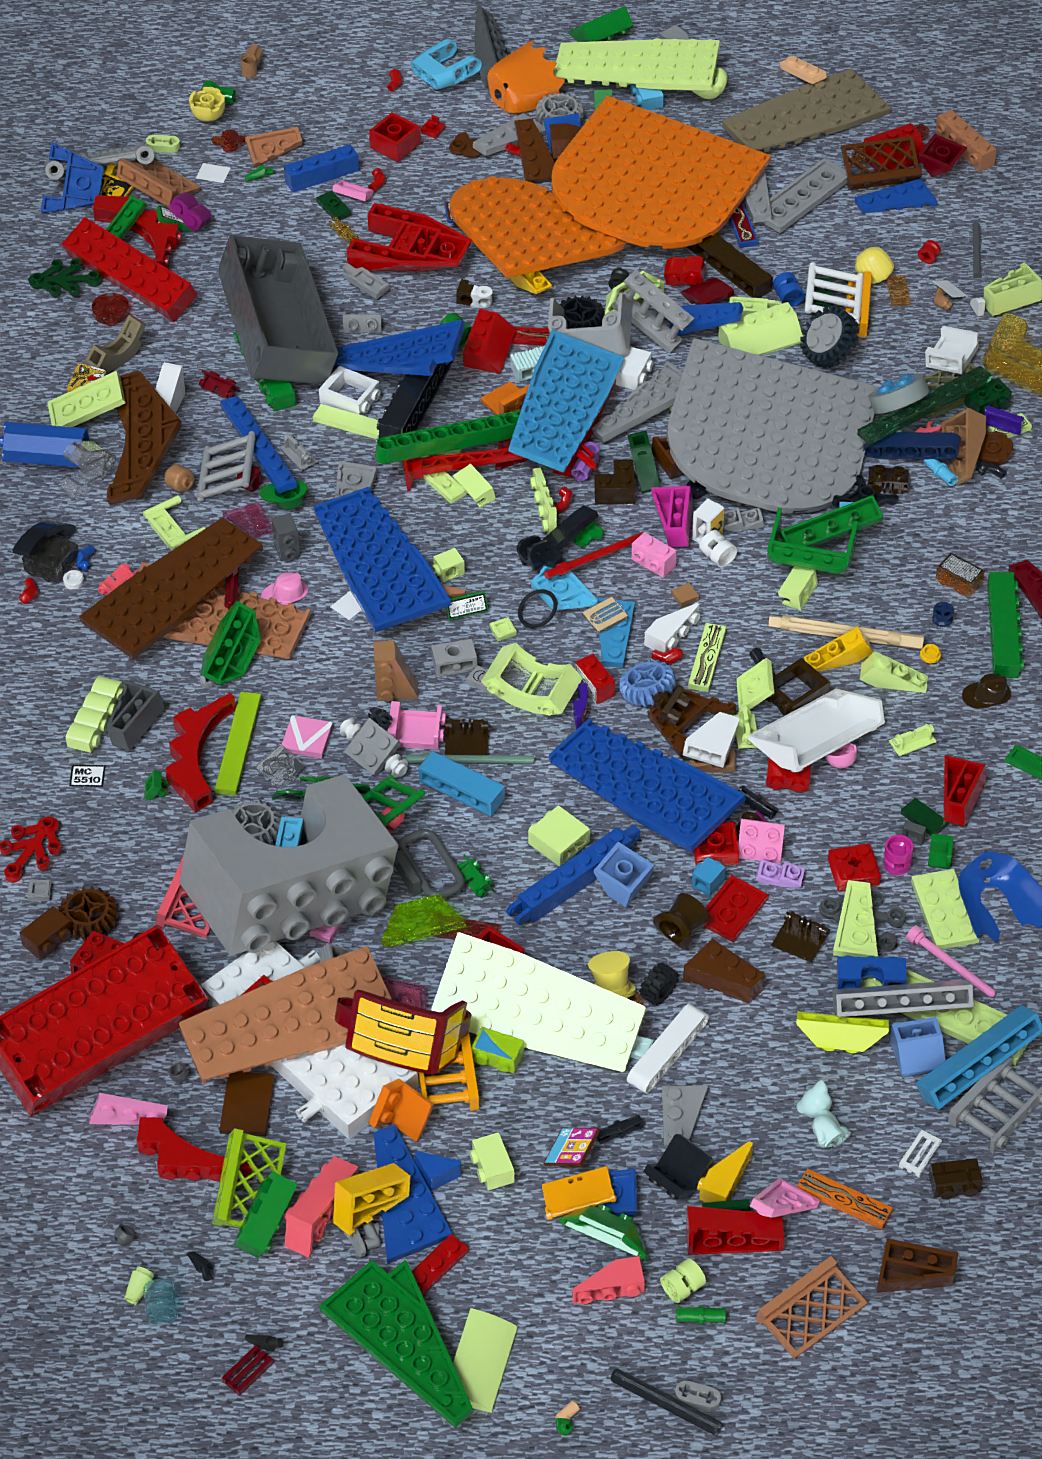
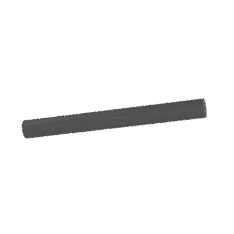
[973,222,981,278]

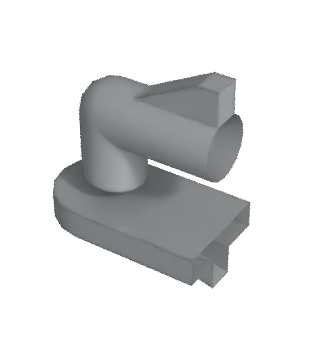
[344,1223,381,1257]

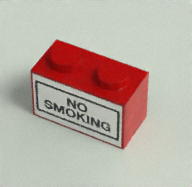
[575,654,615,704]

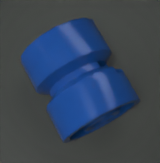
[773,272,805,307]

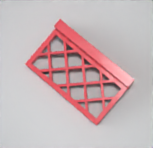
[156,856,210,938]

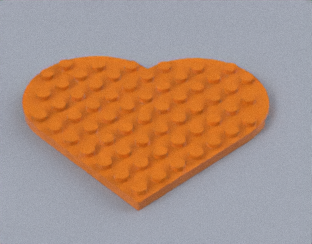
[450,176,631,278]

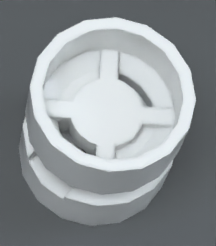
[699,530,737,568]

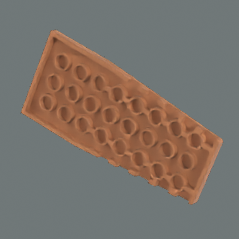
[137,562,311,659]
[179,946,392,1084]

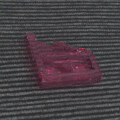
[222,502,272,539]

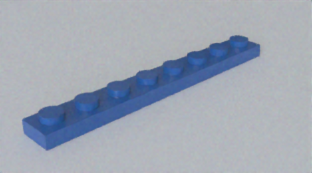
[220,396,297,493]

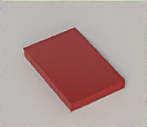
[703,875,769,943]

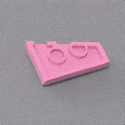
[89,1093,168,1125]
[750,1178,820,1218]

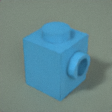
[692,857,725,897]

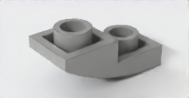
[723,507,765,531]

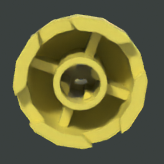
[189,87,225,122]

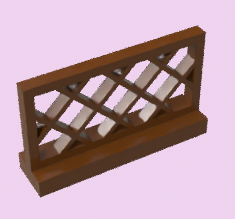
[841,136,922,190]

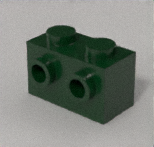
[965,378,1012,415]

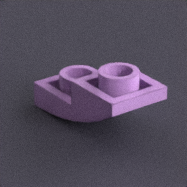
[755,859,805,888]

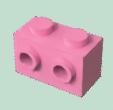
[632,532,677,578]

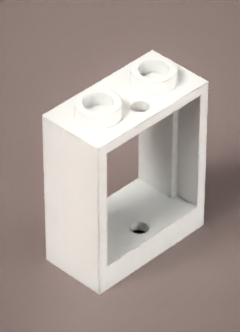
[319,366,381,415]

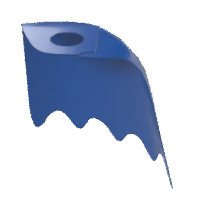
[958,852,1042,942]

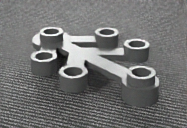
[819,892,906,939]

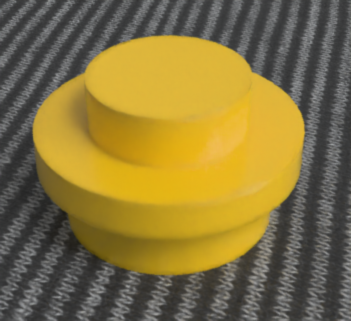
[920,644,941,664]

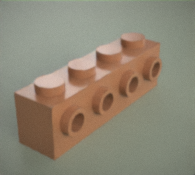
[936,110,996,172]

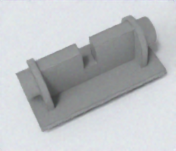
[343,314,382,333]
[279,434,318,471]

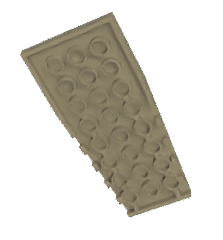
[722,69,891,153]

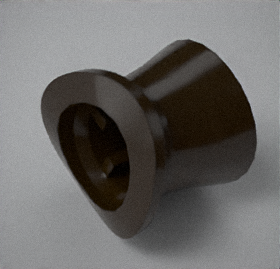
[653,893,710,949]

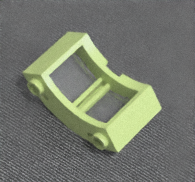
[481,643,583,716]

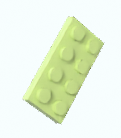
[47,371,125,427]
[911,869,980,950]

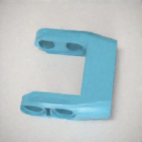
[411,39,482,90]

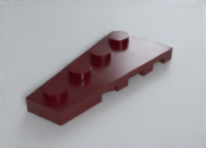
[1008,560,1042,619]

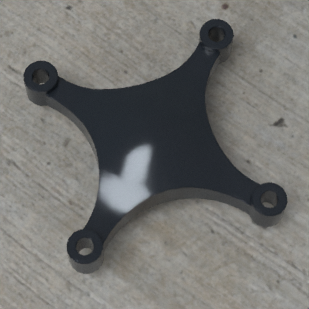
[832,475,899,526]

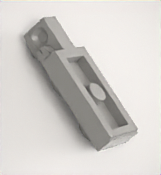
[342,263,389,299]

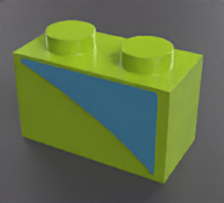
[471,1026,524,1073]

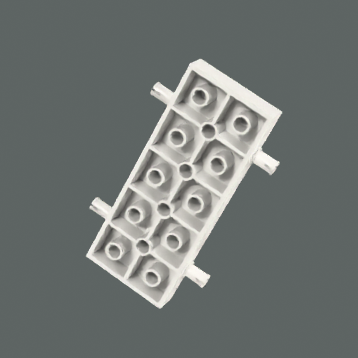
[200,941,419,1140]

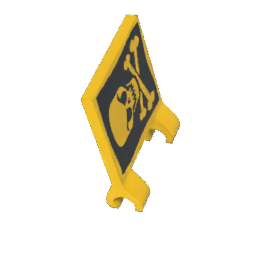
[100,162,135,197]

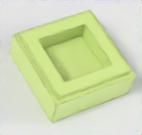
[489,617,517,641]

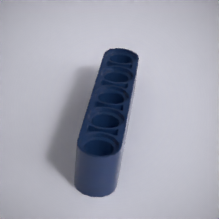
[863,432,961,459]

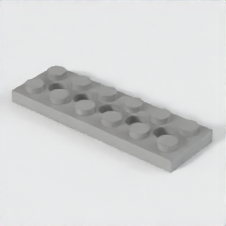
[762,158,852,233]

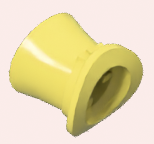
[588,951,636,998]

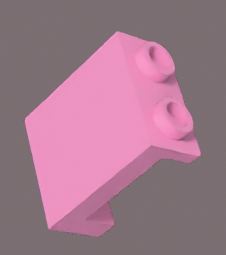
[387,701,446,750]

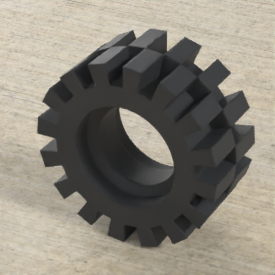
[639,962,679,1006]

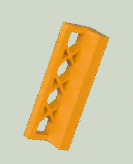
[846,271,872,337]

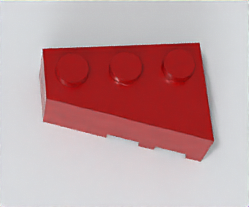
[944,755,986,826]

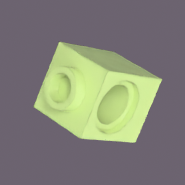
[432,548,465,583]

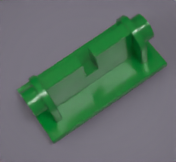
[457,854,496,898]

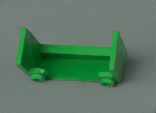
[767,507,858,574]

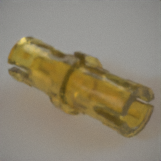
[329,217,359,244]

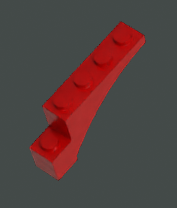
[137,1117,253,1182]

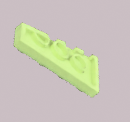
[833,880,878,957]

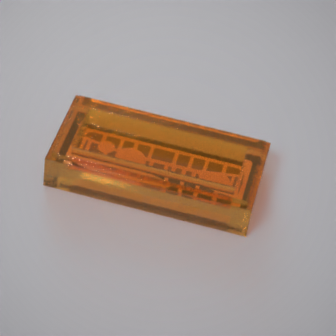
[886,275,910,307]

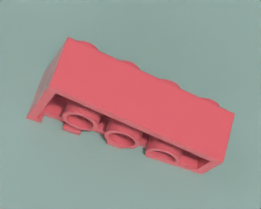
[284,1156,359,1257]

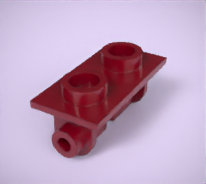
[199,370,240,399]

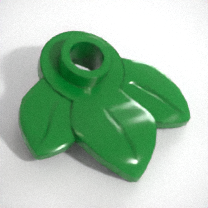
[574,520,603,547]

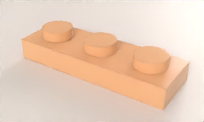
[780,56,827,84]

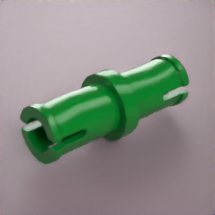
[676,1305,726,1325]

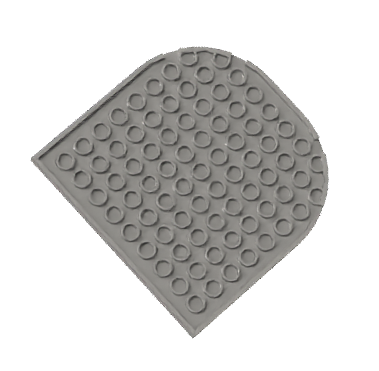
[667,338,880,513]

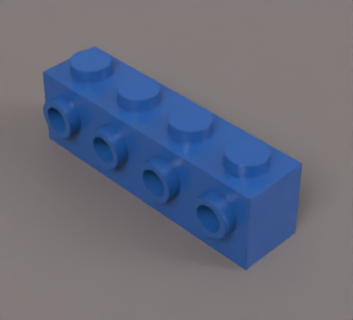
[284,144,359,193]

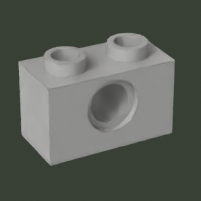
[431,639,477,677]

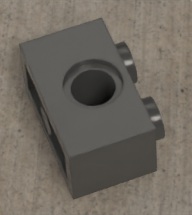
[271,513,300,562]

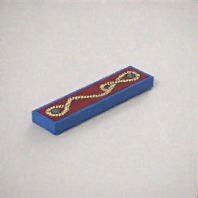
[729,201,758,248]

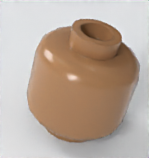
[165,464,194,493]

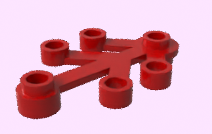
[0,816,62,883]

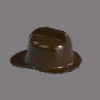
[962,673,1012,709]

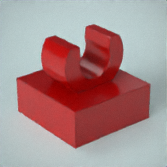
[421,115,445,139]

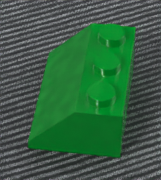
[568,6,634,42]

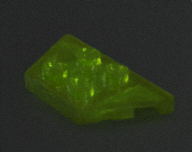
[381,894,466,948]

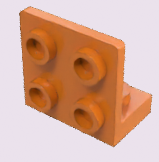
[481,381,529,415]
[368,1079,434,1141]

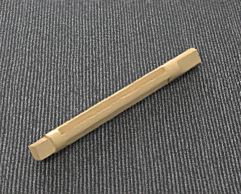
[768,615,924,650]

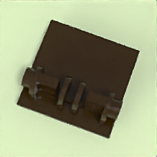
[868,465,909,494]
[445,718,488,755]
[771,911,830,963]

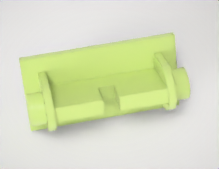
[733,706,757,749]
[889,724,936,756]

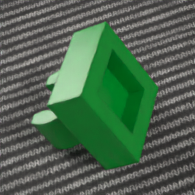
[144,770,169,800]

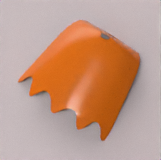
[487,40,565,113]

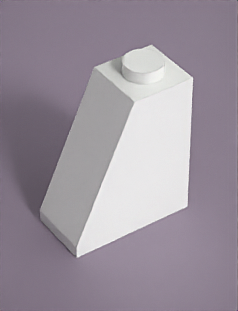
[155,362,186,414]
[683,712,740,768]

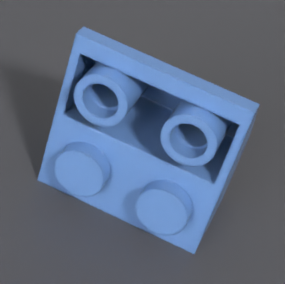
[890,1017,946,1077]

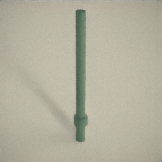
[406,752,534,764]

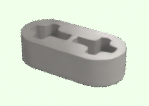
[675,1381,721,1412]

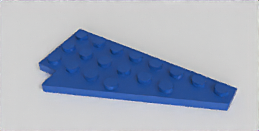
[333,319,466,376]

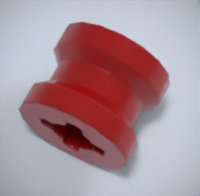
[918,240,941,264]

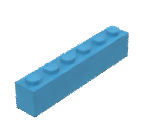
[915,1005,1042,1110]

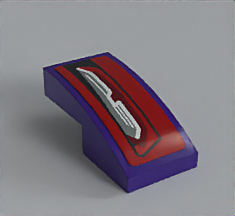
[573,683,588,730]

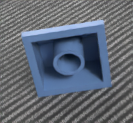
[594,842,654,907]

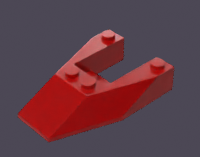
[347,203,472,272]

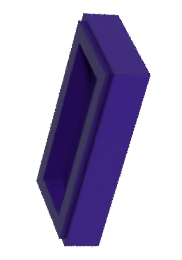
[984,406,1024,436]

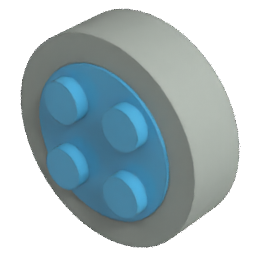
[868,373,930,424]

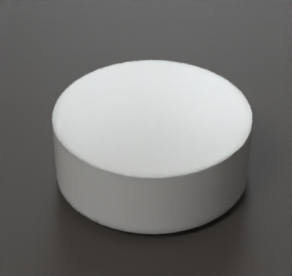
[63,570,84,589]

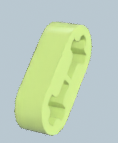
[146,135,180,153]

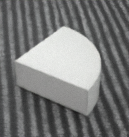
[970,298,986,316]

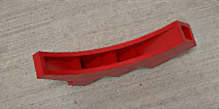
[93,195,182,268]
[165,693,236,813]

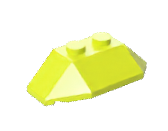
[796,1011,889,1053]

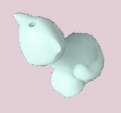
[796,1080,851,1148]

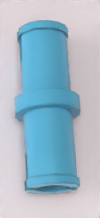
[923,459,958,486]

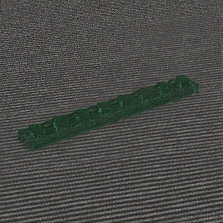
[857,366,993,445]

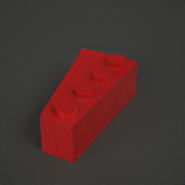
[686,1206,784,1255]

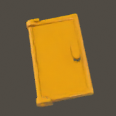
[542,1166,617,1220]

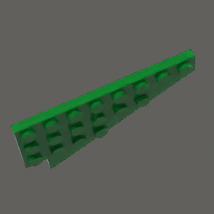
[319,1260,473,1428]

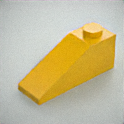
[697,1141,753,1202]

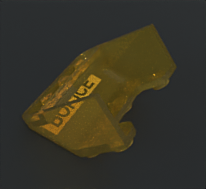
[983,313,1042,395]

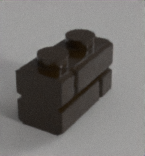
[929,1158,982,1199]

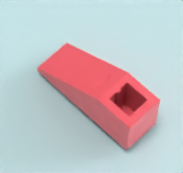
[572,1256,645,1304]

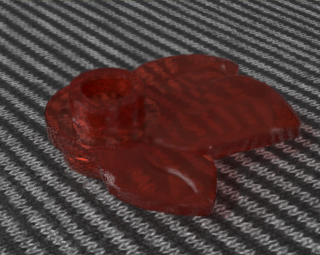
[211,129,247,152]

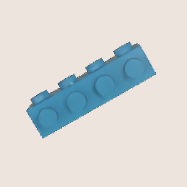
[418,751,505,817]

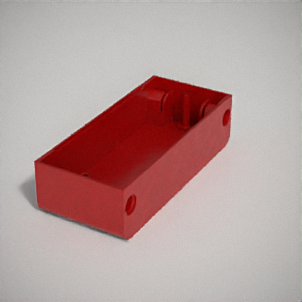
[0,925,209,1117]

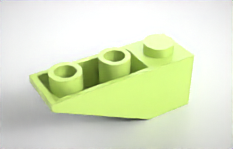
[860,651,928,693]

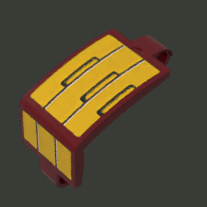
[334,990,472,1074]

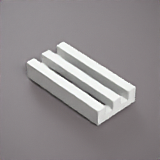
[899,1130,942,1178]

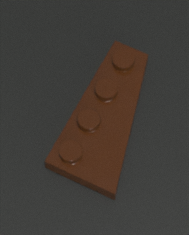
[514,119,555,183]

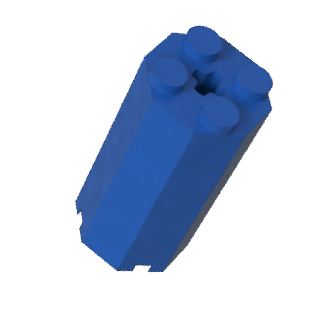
[0,421,90,468]

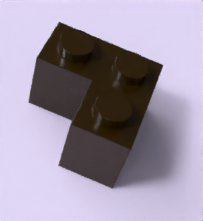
[594,459,635,505]

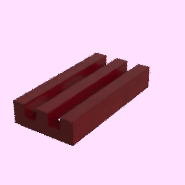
[222,1345,274,1396]

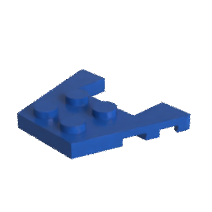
[41,142,104,213]

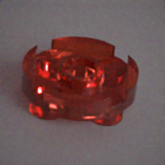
[92,293,130,327]

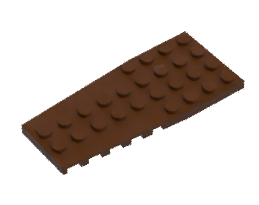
[79,518,263,659]

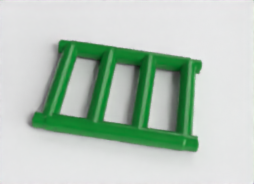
[362,775,425,826]

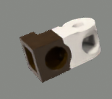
[456,279,492,308]

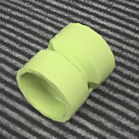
[660,1258,706,1303]

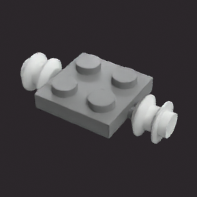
[340,718,408,778]

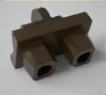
[653,685,691,725]

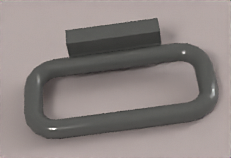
[394,829,465,899]

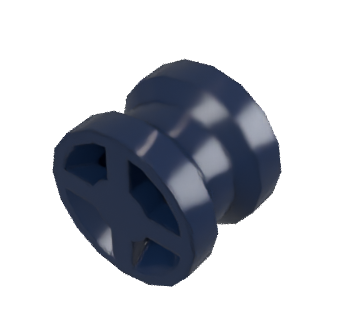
[932,602,954,627]

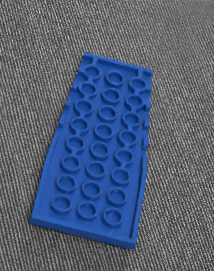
[314,487,451,633]
[549,719,746,852]

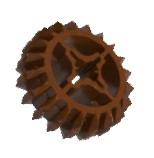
[58,886,118,941]

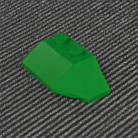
[201,601,261,685]
[558,1204,650,1262]

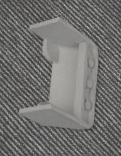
[548,293,633,357]

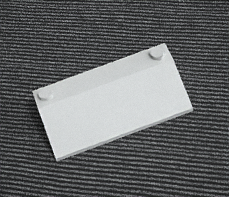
[747,689,885,772]

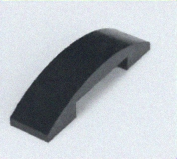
[12,520,76,557]

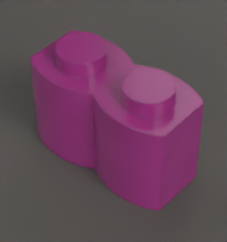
[168,192,212,231]

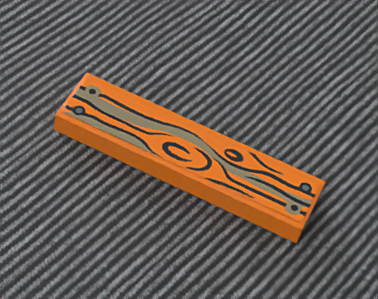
[797,1168,893,1230]

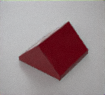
[918,134,967,177]

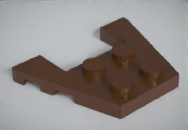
[647,687,736,758]

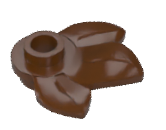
[449,132,482,157]

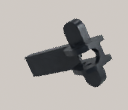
[516,505,599,571]

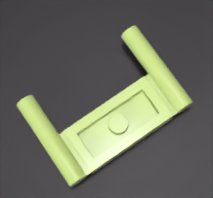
[143,495,206,550]

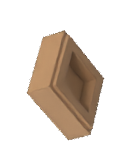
[671,583,699,608]

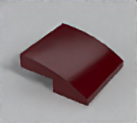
[681,277,734,305]

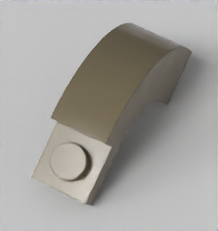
[85,315,146,372]

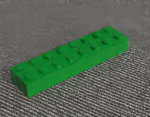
[780,495,883,548]

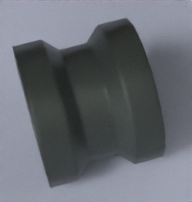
[608,268,629,289]

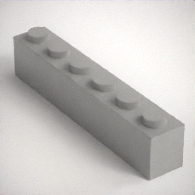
[832,980,974,1017]

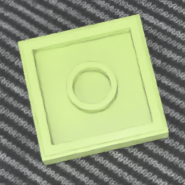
[736,658,774,710]

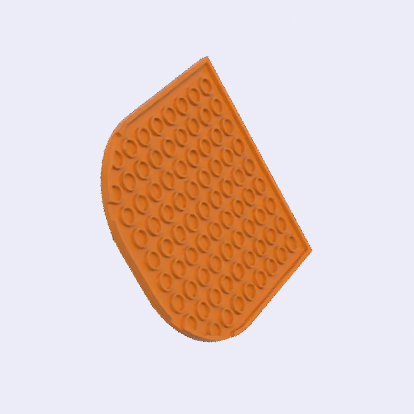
[551,95,771,249]

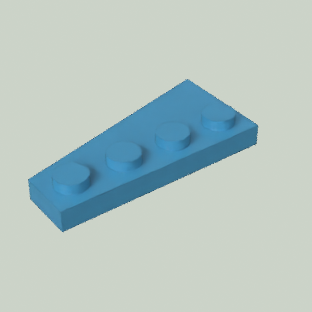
[596,598,635,668]

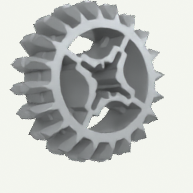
[536,92,584,126]
[231,799,281,845]

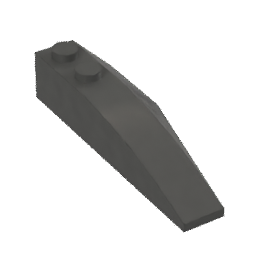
[475,5,511,90]

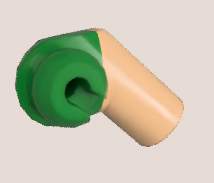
[555,1401,580,1436]

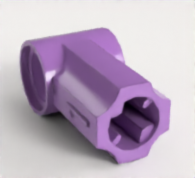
[571,442,599,481]

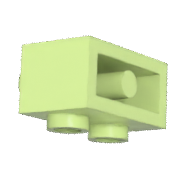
[469,1132,514,1191]

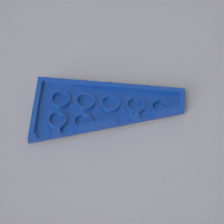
[373,1124,452,1264]

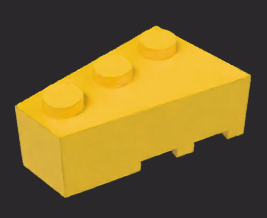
[333,1163,410,1236]

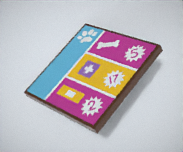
[543,1128,600,1167]

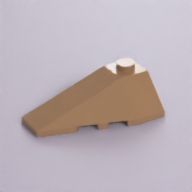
[941,408,986,485]

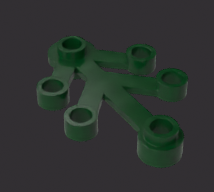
[28,258,102,297]

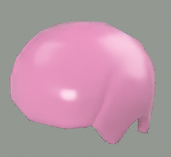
[825,742,857,769]

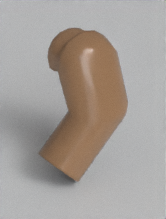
[934,287,952,310]

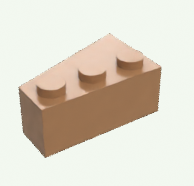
[373,640,419,702]

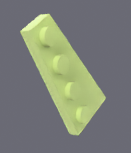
[530,468,557,534]

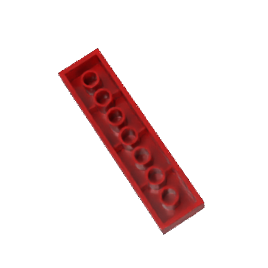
[61,217,198,322]

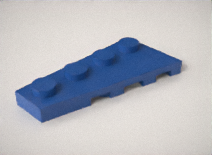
[855,179,937,214]
[669,302,743,336]

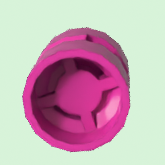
[883,835,914,875]

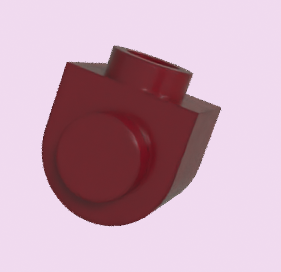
[236,466,263,492]

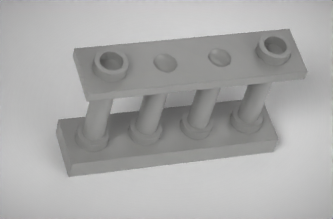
[612,270,694,354]
[948,1056,1042,1154]

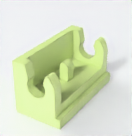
[453,464,496,507]
[778,566,818,611]

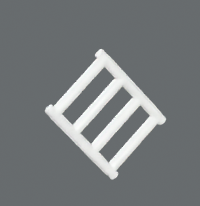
[805,262,864,324]

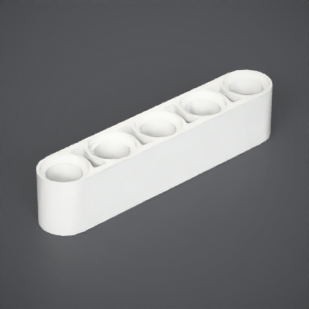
[627,1003,709,1094]

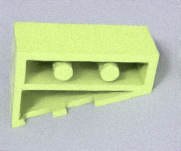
[984,262,1042,316]

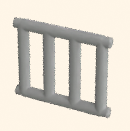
[197,431,256,502]

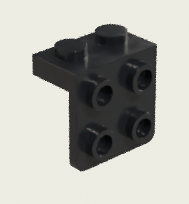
[643,1134,712,1200]

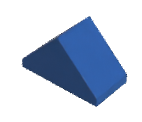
[415,1151,462,1191]

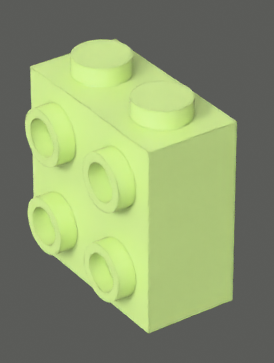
[528,805,590,867]

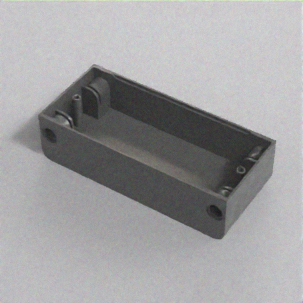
[219,235,338,385]

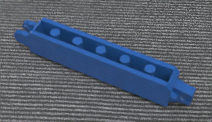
[506,825,640,925]

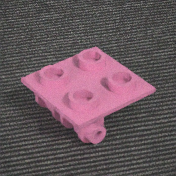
[738,819,785,864]

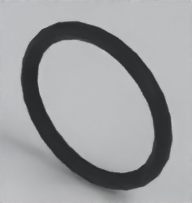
[518,589,558,628]

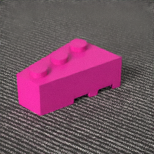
[651,486,694,547]

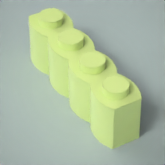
[66,676,123,753]

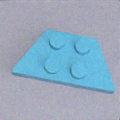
[531,566,598,610]

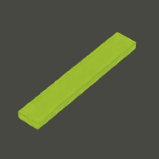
[215,692,261,796]

